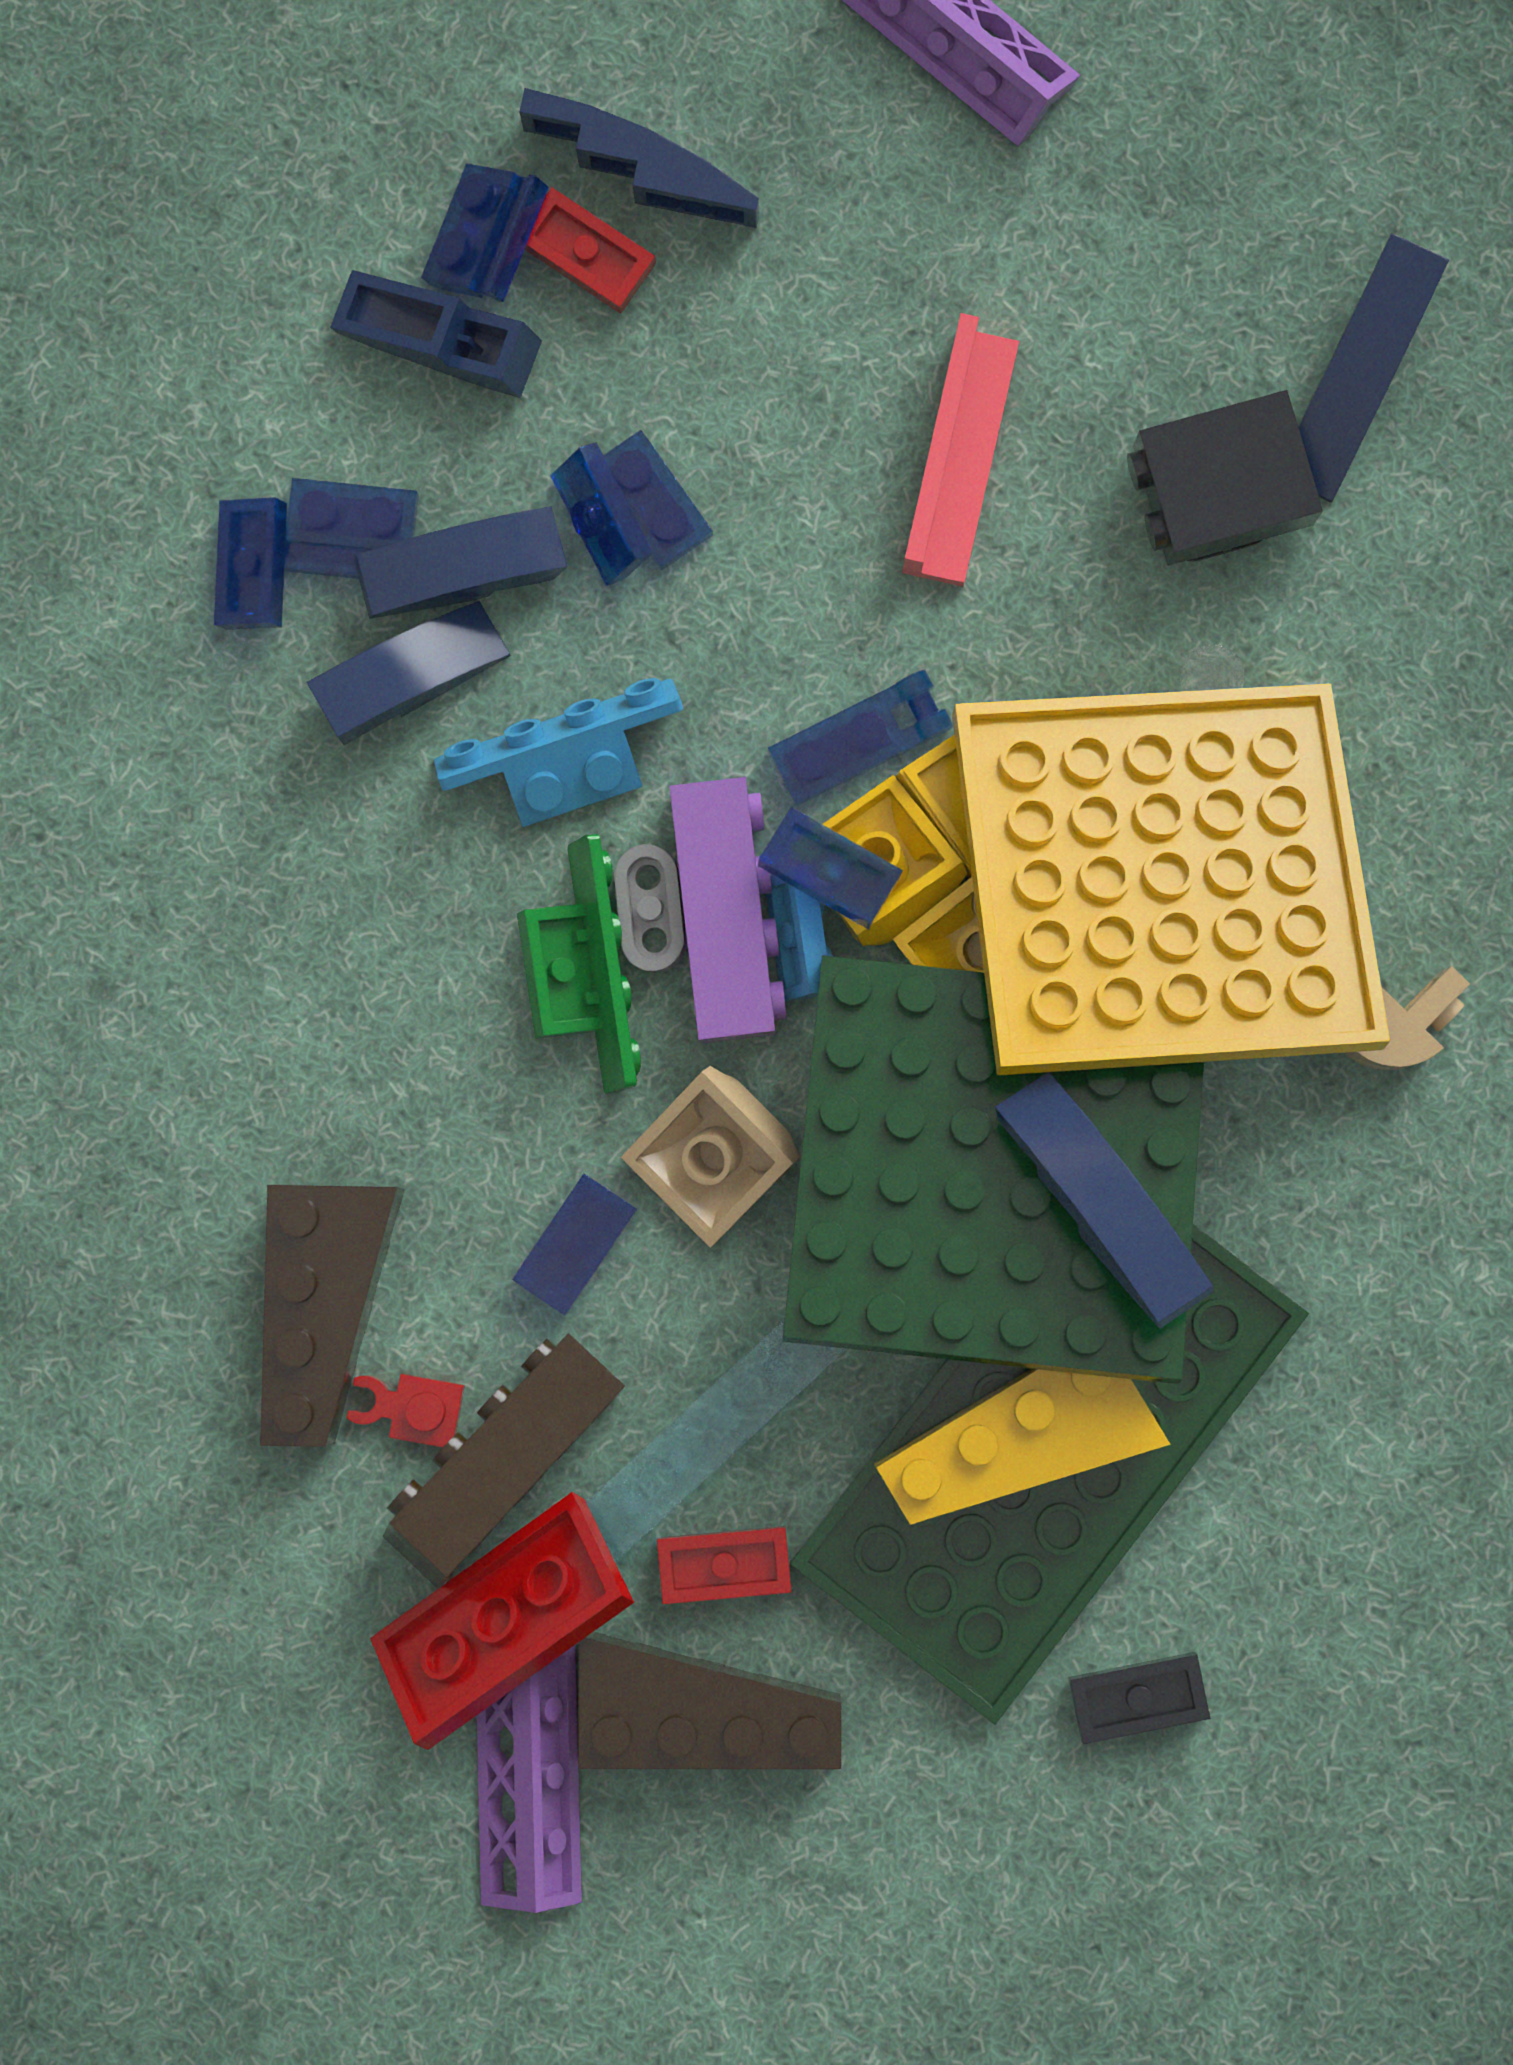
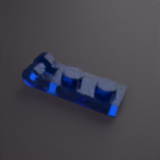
[768,670,954,807]

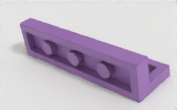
[842,0,1080,146]
[477,1646,582,1913]

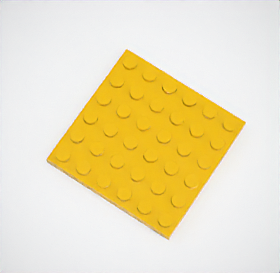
[952,684,1390,1075]

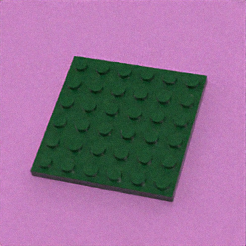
[782,955,1204,1384]

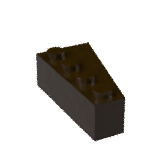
[260,1185,405,1447]
[383,1333,625,1589]
[578,1631,841,1769]

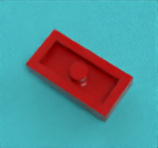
[516,187,656,314]
[657,1526,791,1604]

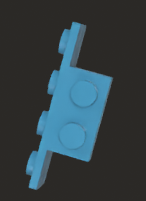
[434,678,683,827]

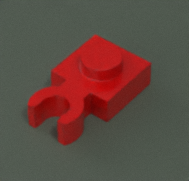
[346,1374,465,1447]

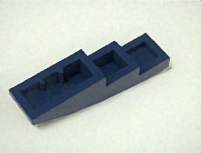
[519,88,759,228]
[1298,233,1449,503]
[995,1072,1214,1329]

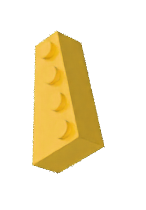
[874,1368,1171,1525]

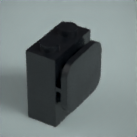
[1127,390,1323,566]

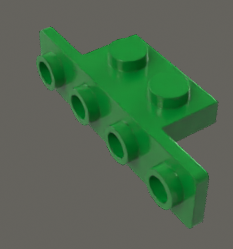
[517,834,641,1094]

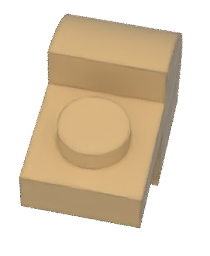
[1345,966,1470,1070]

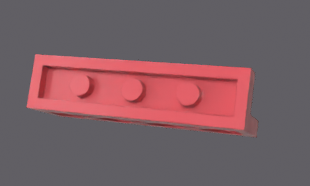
[902,313,1019,587]

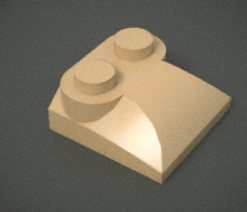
[621,1066,800,1248]

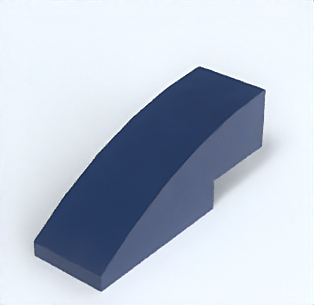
[330,270,542,398]
[353,506,568,619]
[306,601,511,745]

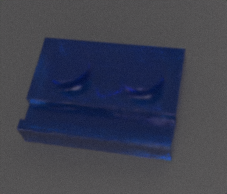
[421,163,549,302]
[282,478,419,579]

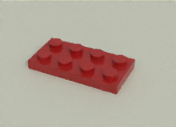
[370,1492,634,1750]

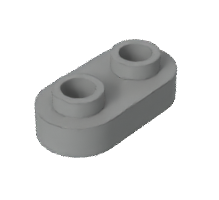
[614,844,687,973]

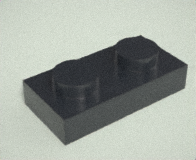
[1068,1652,1211,1745]

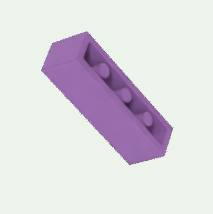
[669,777,787,1044]

